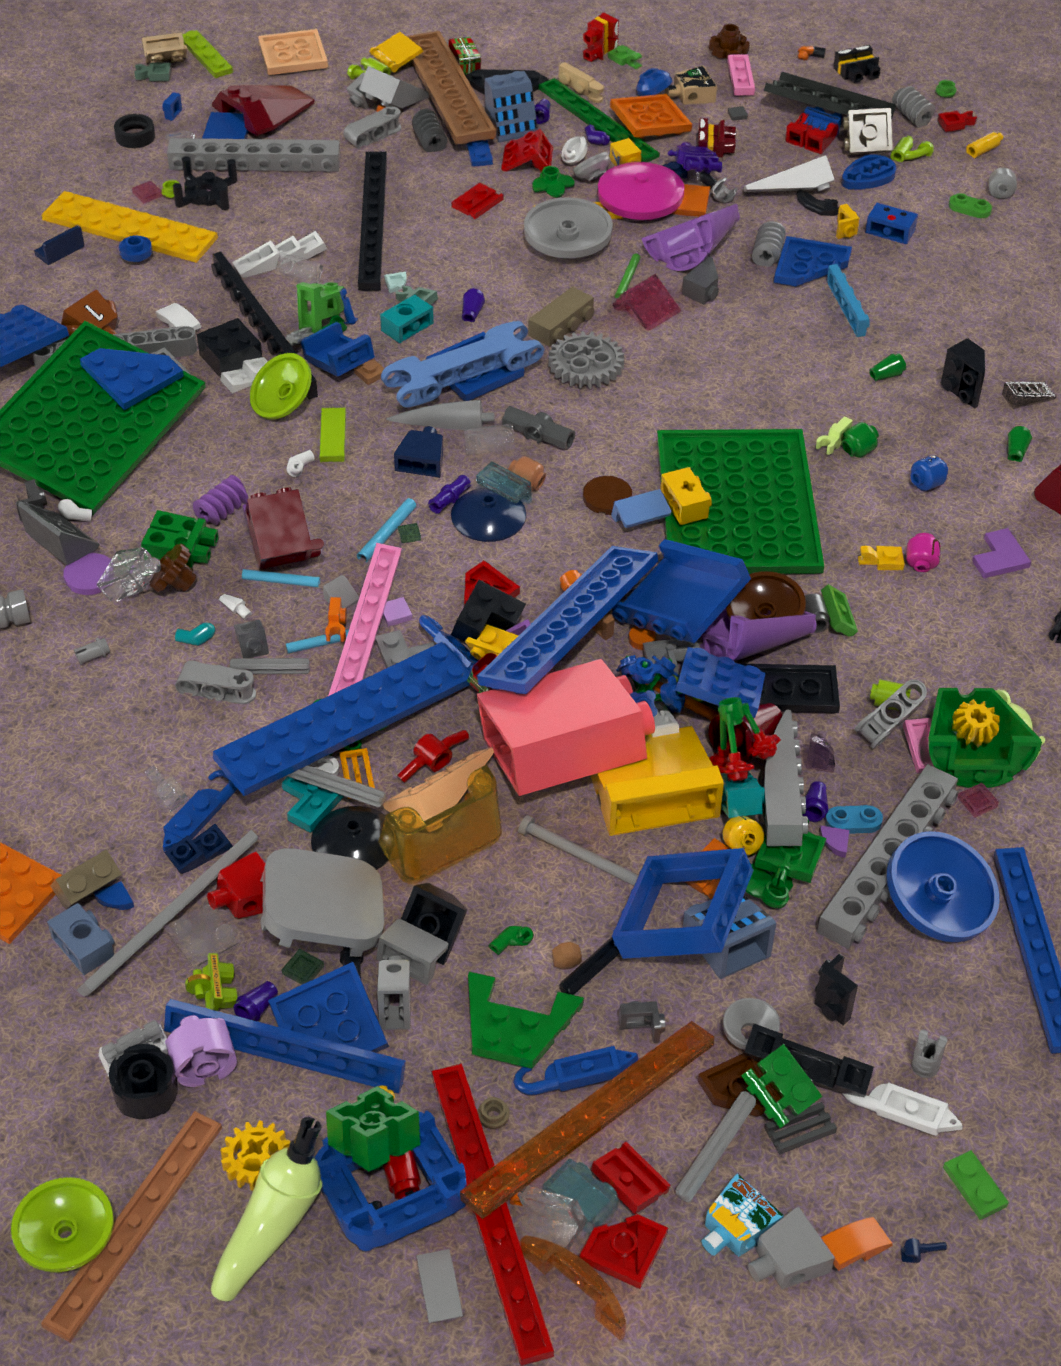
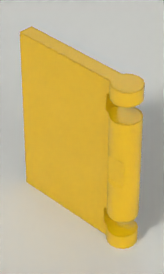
[369,32,423,72]

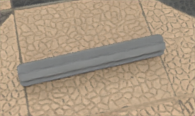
[287,765,386,808]
[675,1091,756,1202]

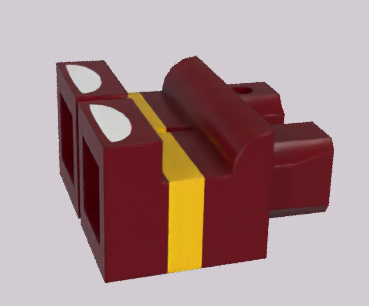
[698,118,736,158]

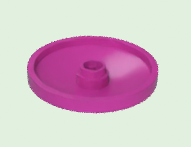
[598,162,684,220]

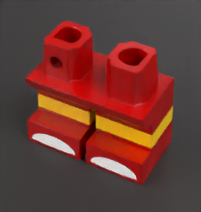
[583,12,619,62]

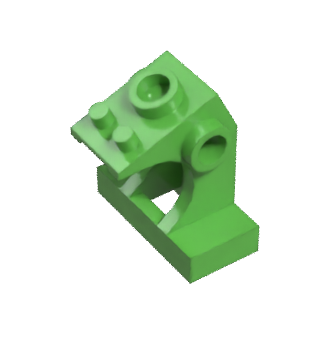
[297,282,344,333]

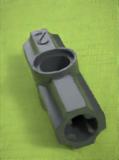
[502,406,575,450]

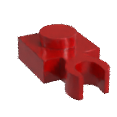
[937,111,977,132]

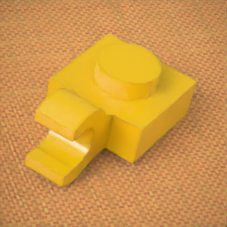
[858,546,905,570]

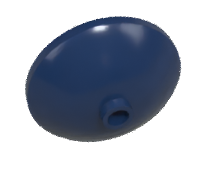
[451,487,526,542]

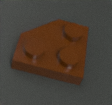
[697,1053,781,1117]

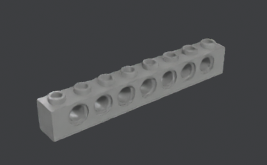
[167,138,341,172]
[817,764,959,949]

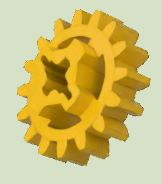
[221,1120,290,1191]

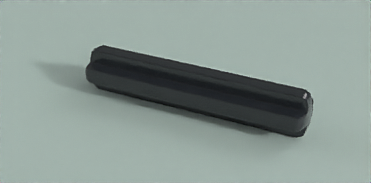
[559,937,620,995]

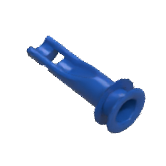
[340,288,358,325]

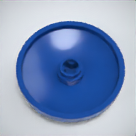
[887,831,1000,942]

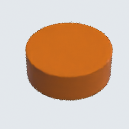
[629,626,655,650]

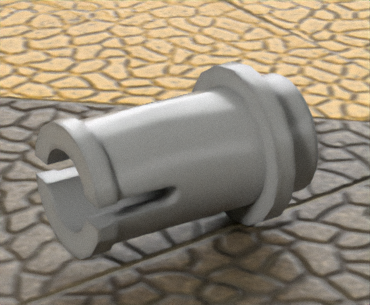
[74,638,110,665]

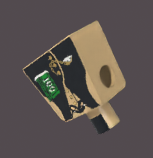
[665,66,717,105]

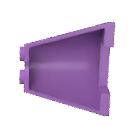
[641,203,740,271]
[700,608,817,661]

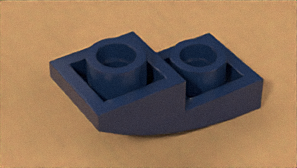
[164,824,233,874]

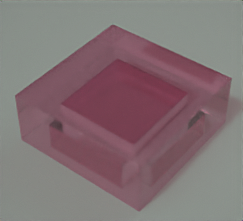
[132,181,162,204]
[958,783,999,818]

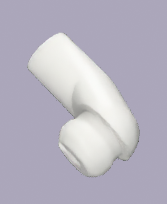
[286,450,315,477]
[58,499,92,522]

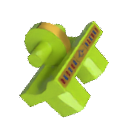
[185,953,238,1011]

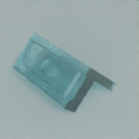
[476,461,532,504]

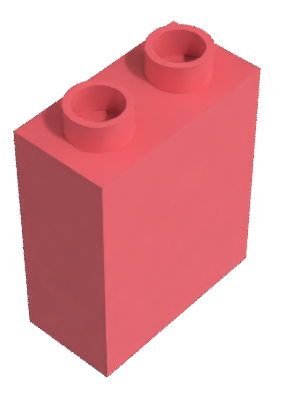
[477,659,655,796]

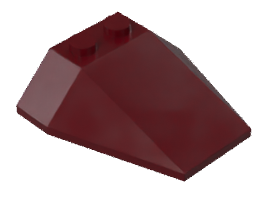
[212,85,315,136]

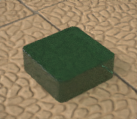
[398,523,421,543]

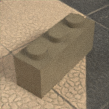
[528,286,594,347]

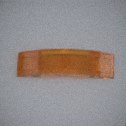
[521,1235,626,1341]

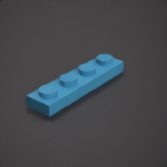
[827,264,870,337]

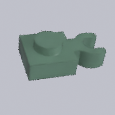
[134,63,171,81]
[395,286,438,305]

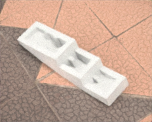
[232,231,327,278]

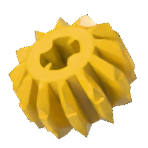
[951,699,1000,748]

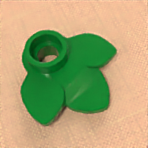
[532,166,575,198]
[746,863,793,908]

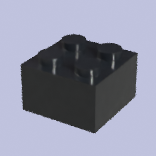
[197,318,262,379]

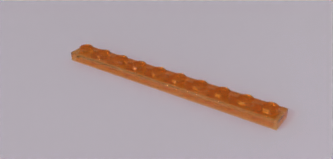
[460,1021,714,1219]

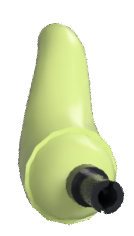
[211,1117,323,1301]

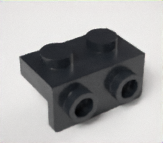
[814,954,858,1025]

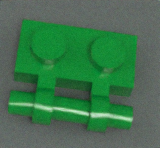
[741,1044,823,1128]

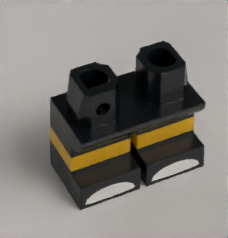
[833,45,881,83]

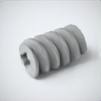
[892,86,935,128]
[752,221,786,267]

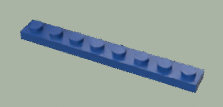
[994,847,1061,1054]
[164,999,406,1093]

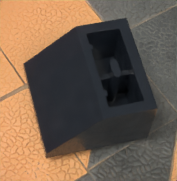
[941,338,985,409]

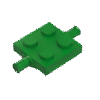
[754,819,827,888]

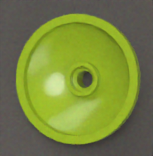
[250,353,312,420]
[11,1177,114,1272]

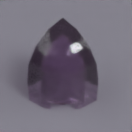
[806,732,835,773]

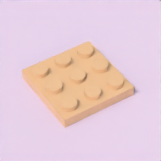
[258,29,328,75]

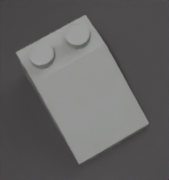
[359,66,429,108]

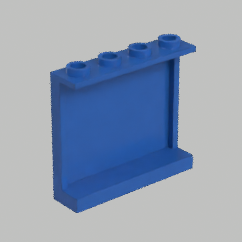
[612,539,751,643]

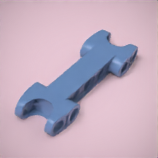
[381,321,544,407]

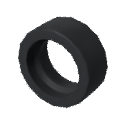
[114,114,155,149]

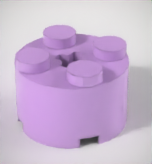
[165,1016,237,1087]

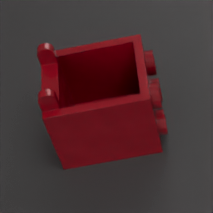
[245,487,324,570]

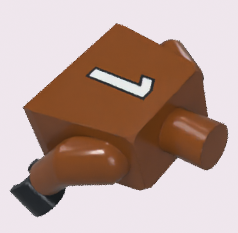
[61,289,118,337]

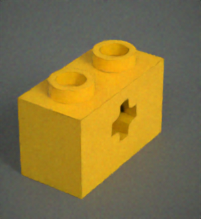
[661,467,712,525]

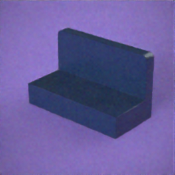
[34,225,85,265]

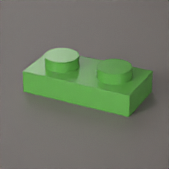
[821,584,858,637]
[943,1150,1009,1220]

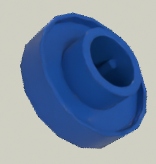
[119,235,152,262]

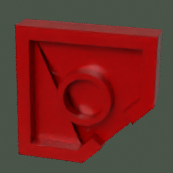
[464,560,520,606]
[579,1214,668,1289]

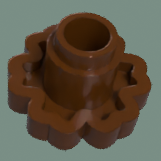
[709,24,750,59]
[148,543,196,592]

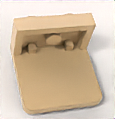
[142,32,187,63]

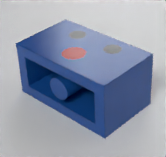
[865,203,918,245]

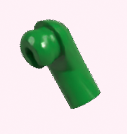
[489,926,534,955]

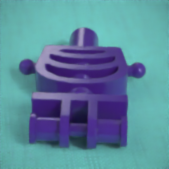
[668,142,722,173]

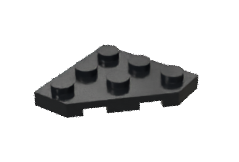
[465,69,549,95]

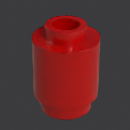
[383,1151,421,1200]

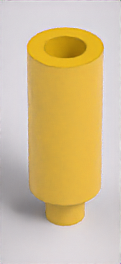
[966,132,1003,158]

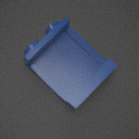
[301,322,375,377]

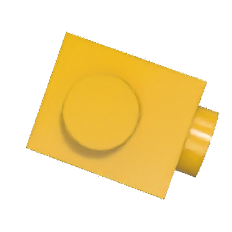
[836,203,860,239]

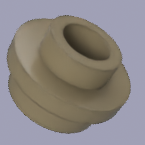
[478,1097,510,1129]

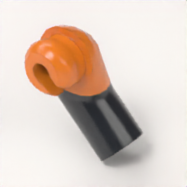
[798,46,826,60]

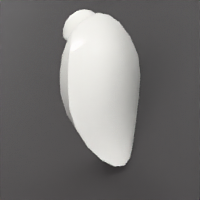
[562,136,588,165]

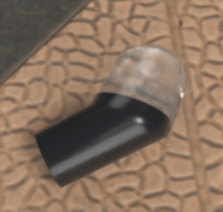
[696,170,717,190]

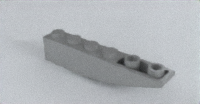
[763,710,808,846]

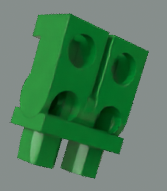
[141,510,219,567]

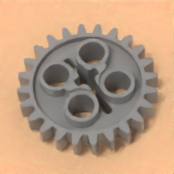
[548,331,624,389]

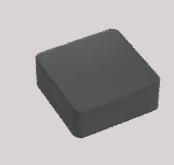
[728,106,748,121]

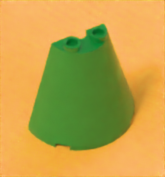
[928,688,1042,788]

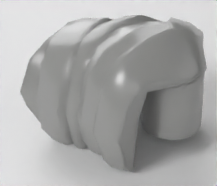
[712,177,738,203]

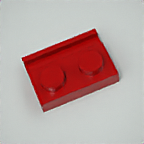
[452,182,504,219]
[590,1142,671,1214]

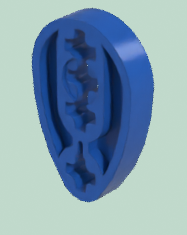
[841,155,896,190]

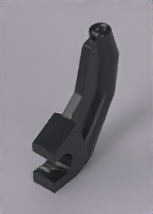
[796,189,839,216]

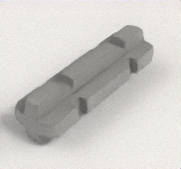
[286,327,314,346]
[101,1020,163,1063]

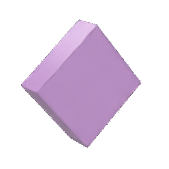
[383,597,412,627]

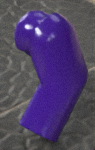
[585,125,610,146]

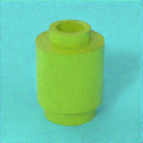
[870,679,911,711]

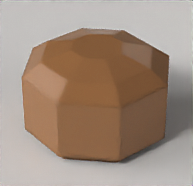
[552,942,582,970]

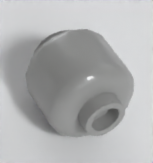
[989,167,1017,199]

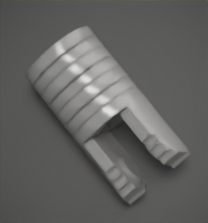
[911,1029,947,1078]

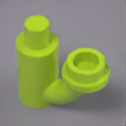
[347,57,391,80]
[890,136,934,162]

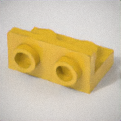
[465,625,519,660]

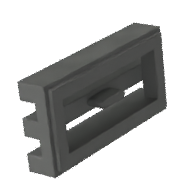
[764,1102,837,1155]

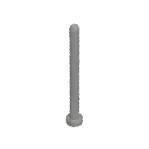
[518,815,639,886]

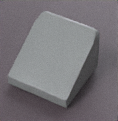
[323,575,359,609]

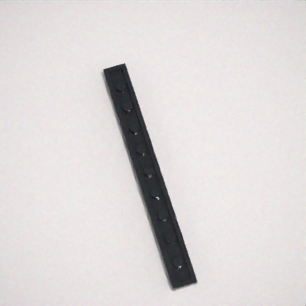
[358,152,387,290]
[211,251,318,400]

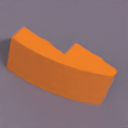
[821,1217,893,1271]

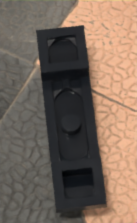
[744,1023,874,1097]

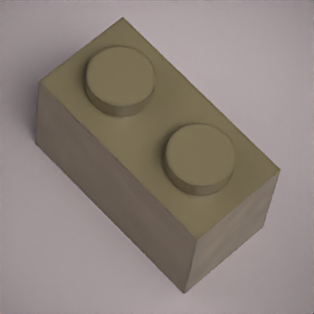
[50,849,122,910]

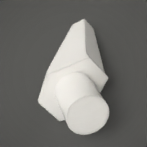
[219,594,252,620]

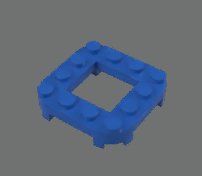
[315,1110,468,1251]

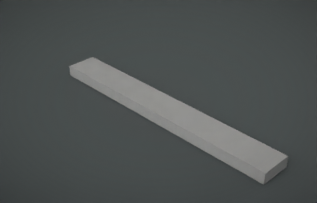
[77,829,258,997]

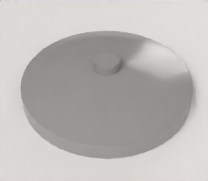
[524,198,612,258]

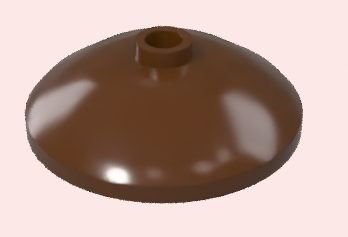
[726,571,806,621]

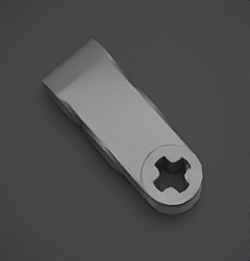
[343,106,401,149]
[175,661,256,704]
[854,679,927,750]

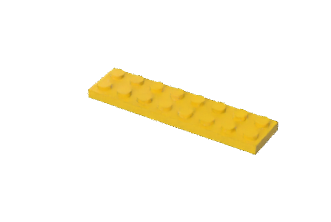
[41,191,218,263]

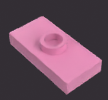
[903,718,934,773]

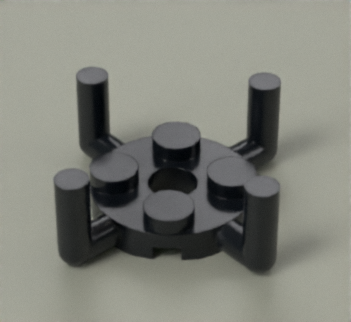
[173,156,238,211]

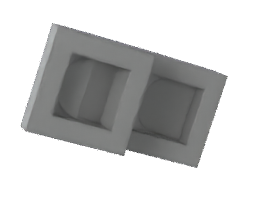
[416,1249,463,1323]

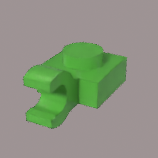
[608,45,642,69]

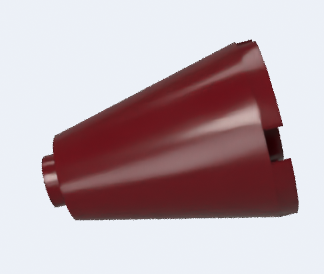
[708,703,783,762]

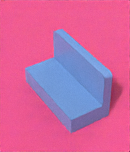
[611,489,671,528]

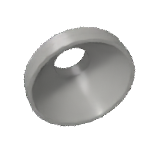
[573,152,611,182]
[723,998,780,1050]

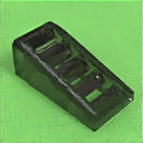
[1002,382,1056,409]

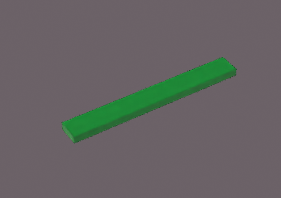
[539,78,660,162]

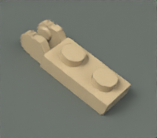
[558,62,604,103]

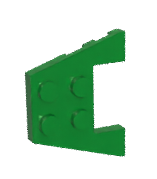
[468,972,584,1069]

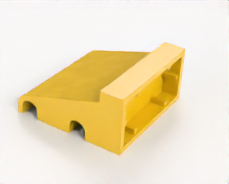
[590,726,724,836]

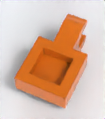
[325,597,347,642]

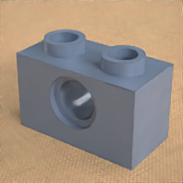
[47,903,115,975]

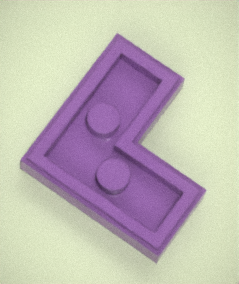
[972,528,1031,579]

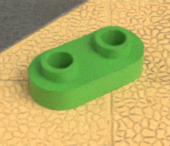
[949,193,992,218]

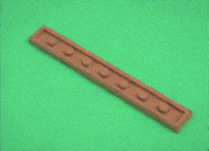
[41,1111,222,1343]

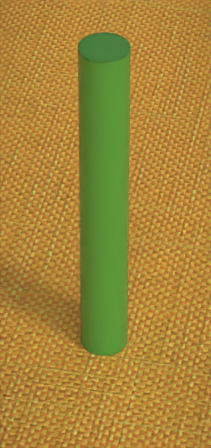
[615,253,641,299]

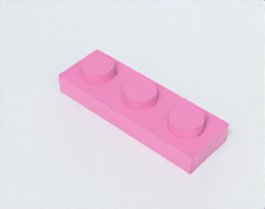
[727,54,755,96]

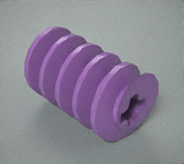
[193,474,249,525]

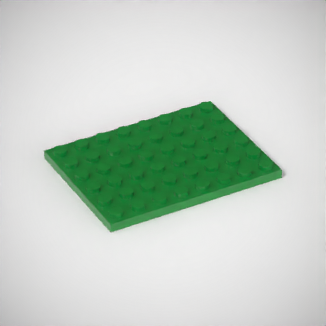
[0,321,205,515]
[657,429,824,574]

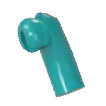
[175,623,215,646]

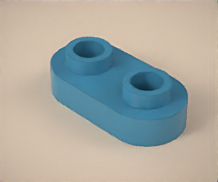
[825,805,883,834]

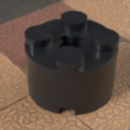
[109,1044,178,1119]

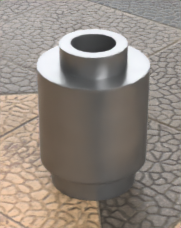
[805,594,830,633]

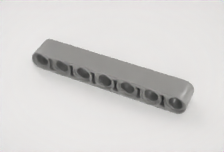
[32,326,198,370]

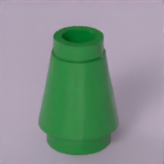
[869,353,906,381]
[1008,426,1032,462]

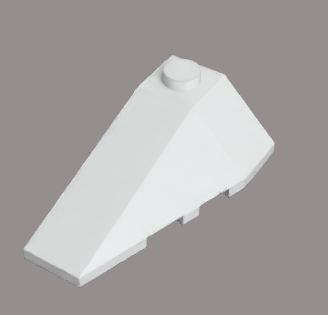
[742,155,835,192]

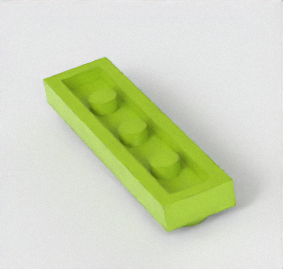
[182,30,233,78]

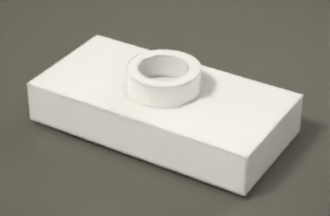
[651,702,679,737]

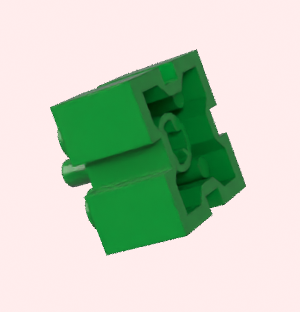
[326,1086,420,1171]

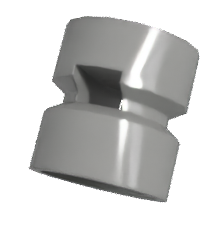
[0,589,31,629]

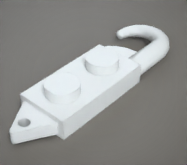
[842,1083,962,1136]

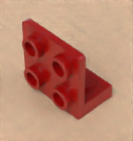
[501,128,553,172]

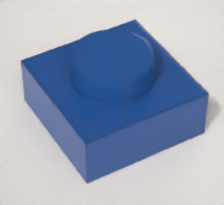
[162,92,182,121]

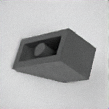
[682,256,719,305]

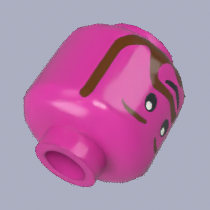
[906,533,941,572]

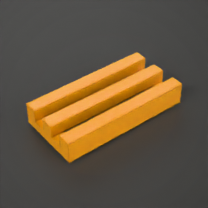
[339,748,375,799]

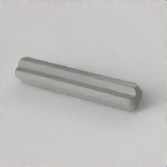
[230,658,310,674]

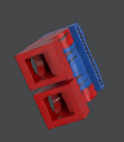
[785,106,842,154]

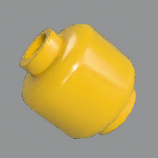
[723,816,764,855]

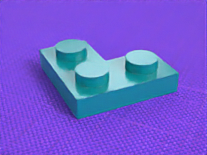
[282,776,344,833]

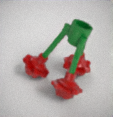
[709,697,781,781]

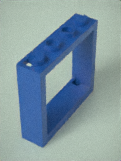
[612,848,753,959]

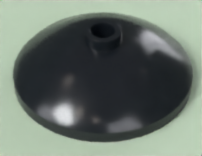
[311,806,398,870]

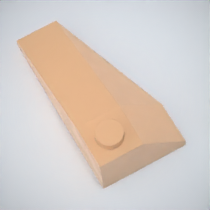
[383,747,494,830]

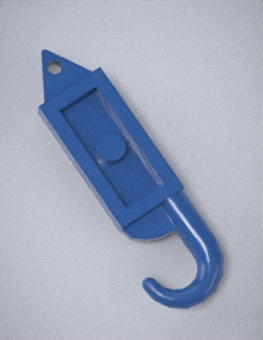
[419,615,479,675]
[163,770,237,851]
[514,1045,639,1095]

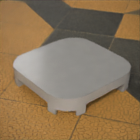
[260,848,384,957]

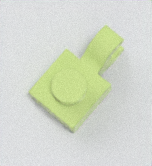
[816,416,853,455]

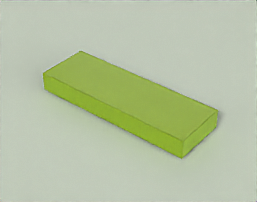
[320,408,346,462]

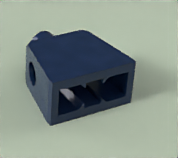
[394,426,443,478]

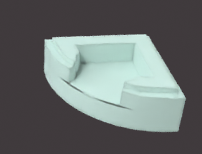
[384,272,407,293]

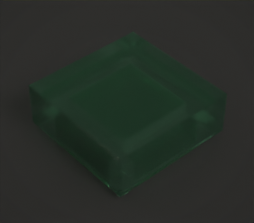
[282,948,324,985]

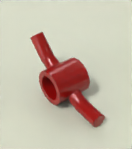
[397,730,469,783]

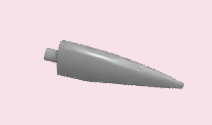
[387,400,495,431]

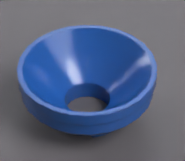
[636,68,672,96]

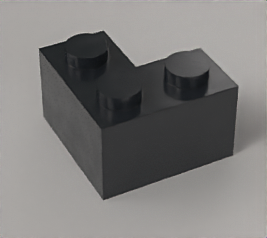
[451,580,526,642]

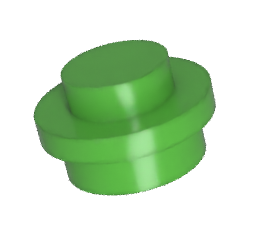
[936,80,957,97]

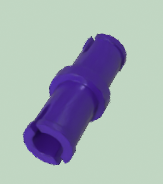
[428,475,471,514]

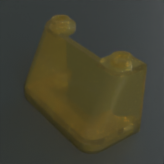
[378,765,502,884]

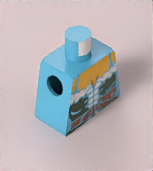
[702,1173,784,1257]

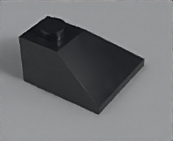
[401,883,467,965]

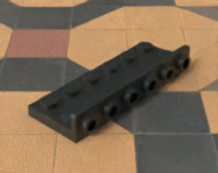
[764,72,896,120]

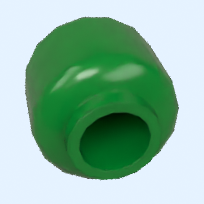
[841,422,879,458]

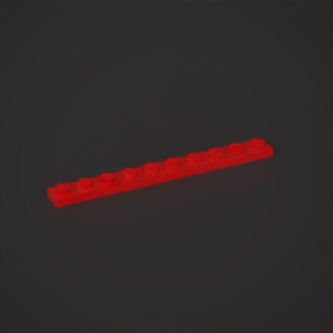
[431,1063,554,1366]

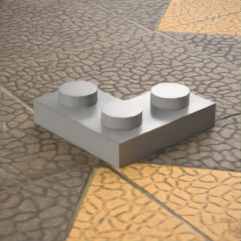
[375,630,435,668]
[643,639,700,678]

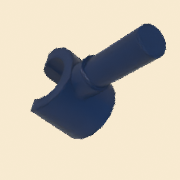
[901,1238,947,1263]

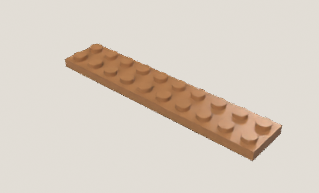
[407,30,496,144]

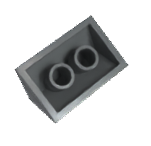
[18,501,100,565]

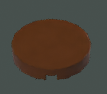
[583,476,632,515]

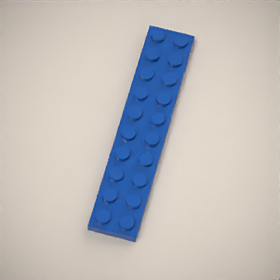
[477,546,658,694]
[213,642,470,796]

